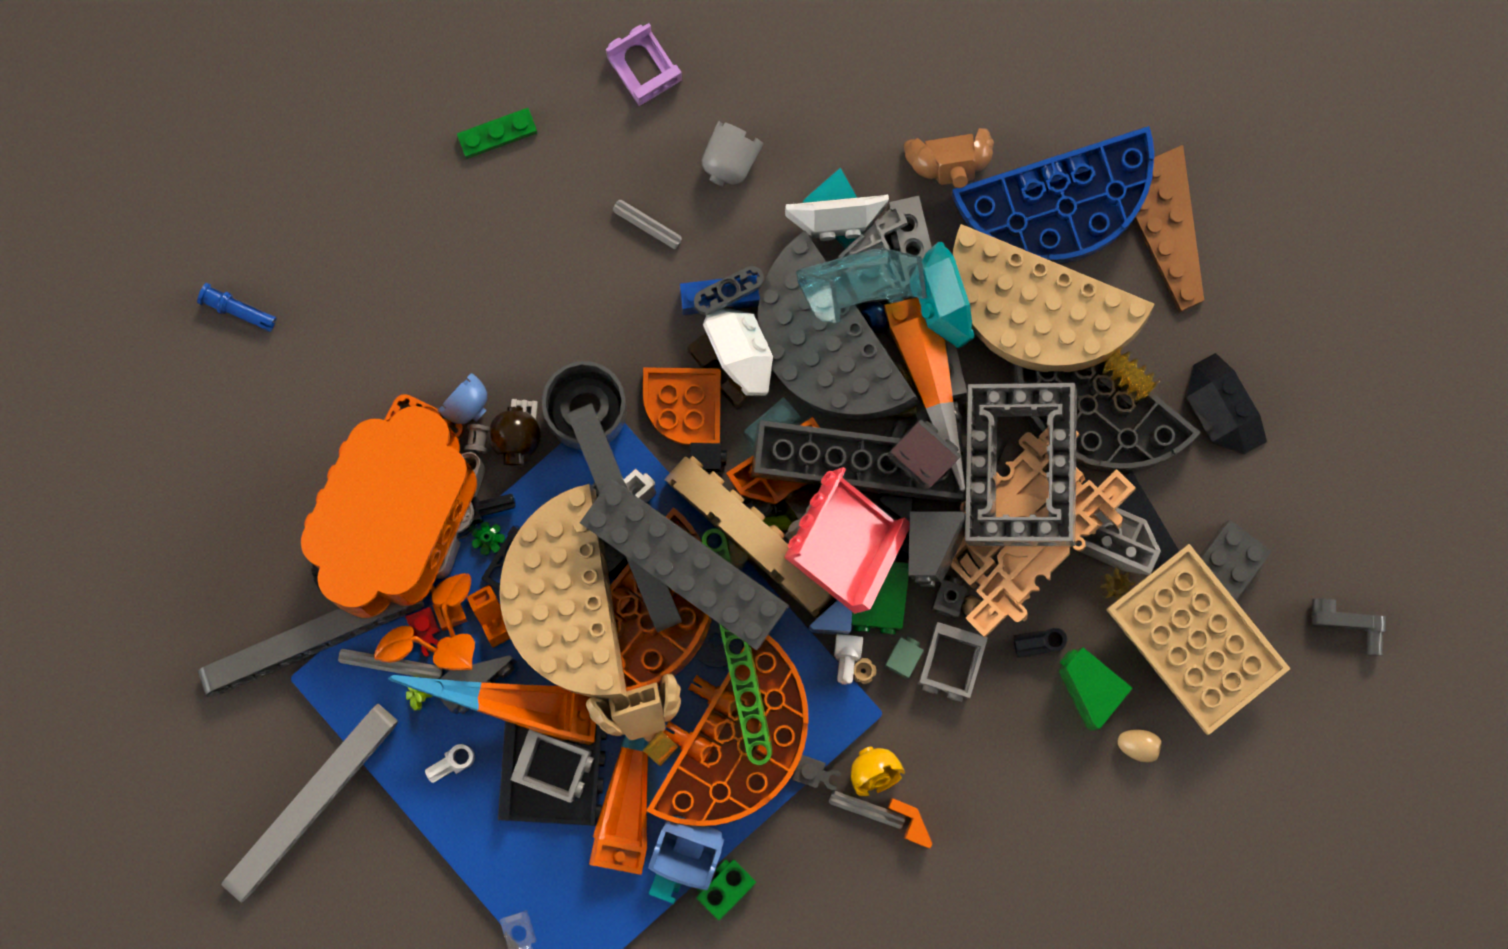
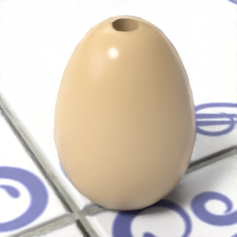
[1118,730,1162,762]

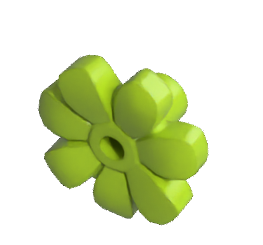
[406,676,433,710]

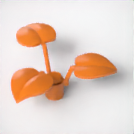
[374,573,475,671]

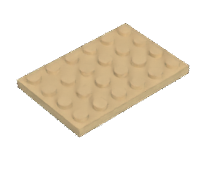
[1106,544,1290,735]

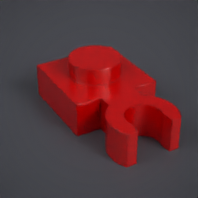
[405,607,440,657]

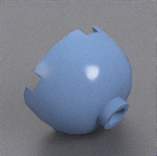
[437,373,487,424]

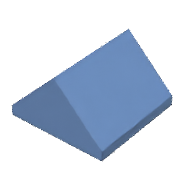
[808,600,852,635]

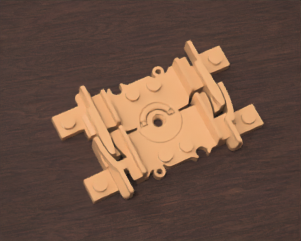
[950,428,1136,637]

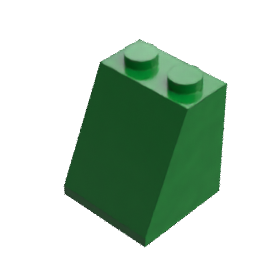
[851,562,909,635]
[1058,647,1132,731]

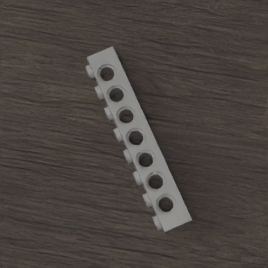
[884,196,967,399]

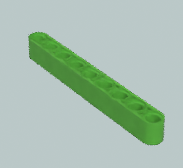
[702,529,773,765]

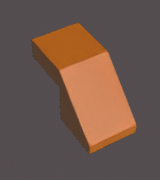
[467,584,510,648]
[887,798,932,849]

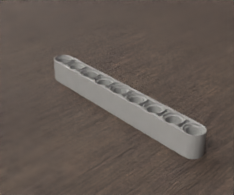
[221,704,399,903]

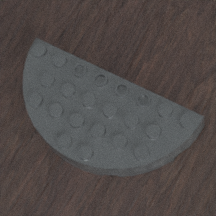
[758,231,921,421]
[1013,358,1201,473]

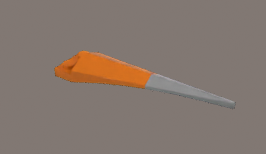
[884,297,965,492]

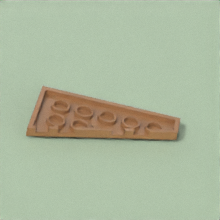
[1134,145,1204,313]

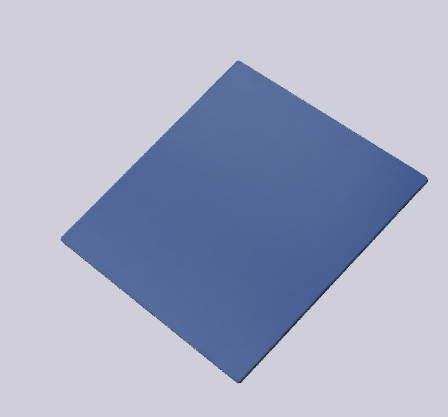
[291,410,882,949]

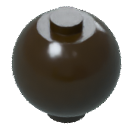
[488,407,541,466]

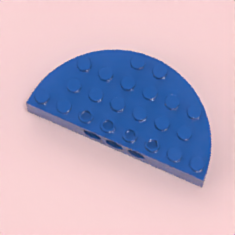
[952,126,1154,264]

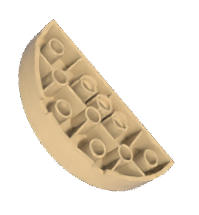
[953,224,1154,372]
[664,456,836,619]
[500,484,627,699]

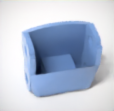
[648,815,725,890]

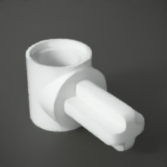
[834,634,863,685]
[425,744,475,783]

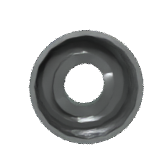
[542,361,627,450]

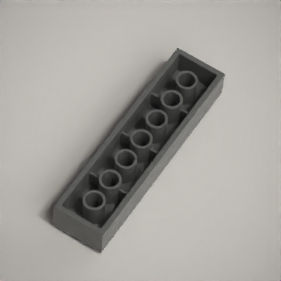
[751,420,967,503]
[580,479,790,650]

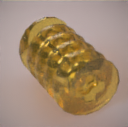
[1103,347,1161,401]

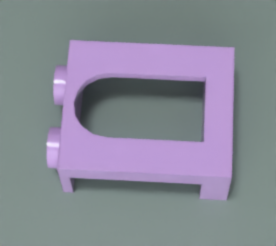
[606,23,682,106]

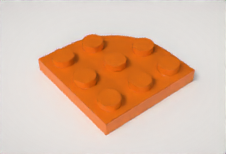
[643,367,721,446]

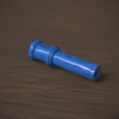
[197,283,277,332]

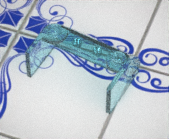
[796,248,927,323]

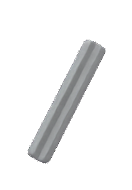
[613,199,682,249]
[829,791,905,829]

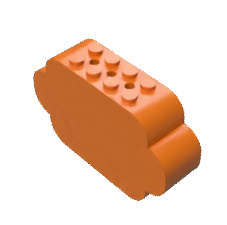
[301,406,477,618]

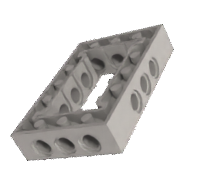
[965,383,1077,546]

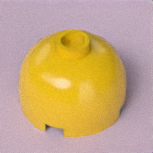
[850,747,905,796]

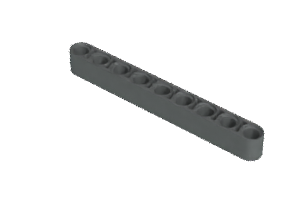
[567,403,682,633]
[198,600,424,697]

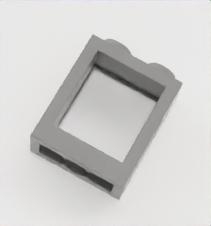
[917,622,988,702]
[511,729,594,803]

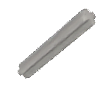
[338,649,443,679]

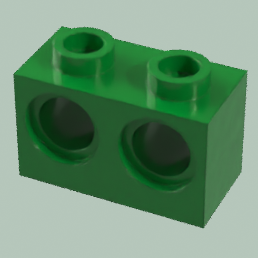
[696,859,756,920]

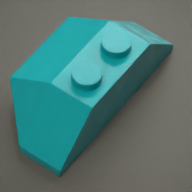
[912,242,974,348]

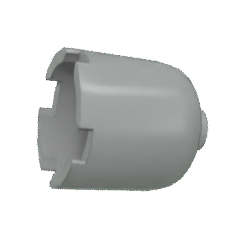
[701,121,764,187]

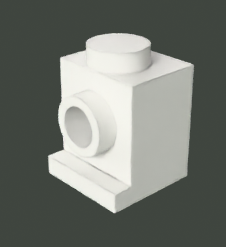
[624,469,656,503]

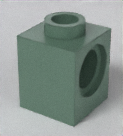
[884,636,924,679]

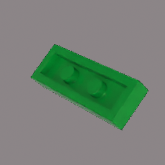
[457,108,538,159]

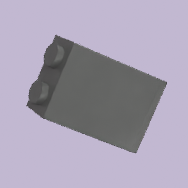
[908,512,966,587]

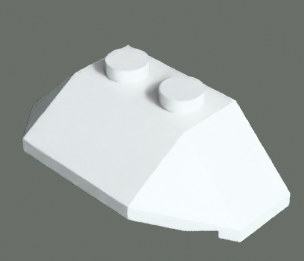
[785,194,889,241]
[703,308,773,396]

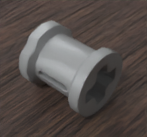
[464,424,489,454]

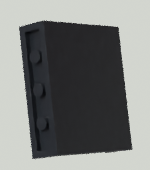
[498,721,607,826]

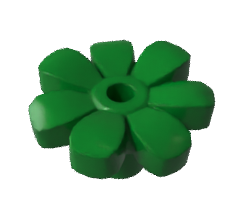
[472,522,505,556]

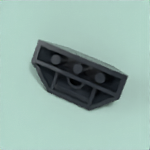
[1186,353,1267,454]

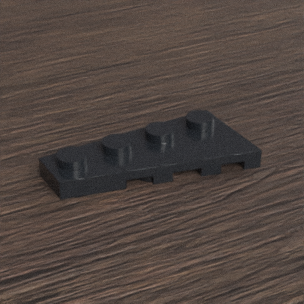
[1118,471,1179,570]

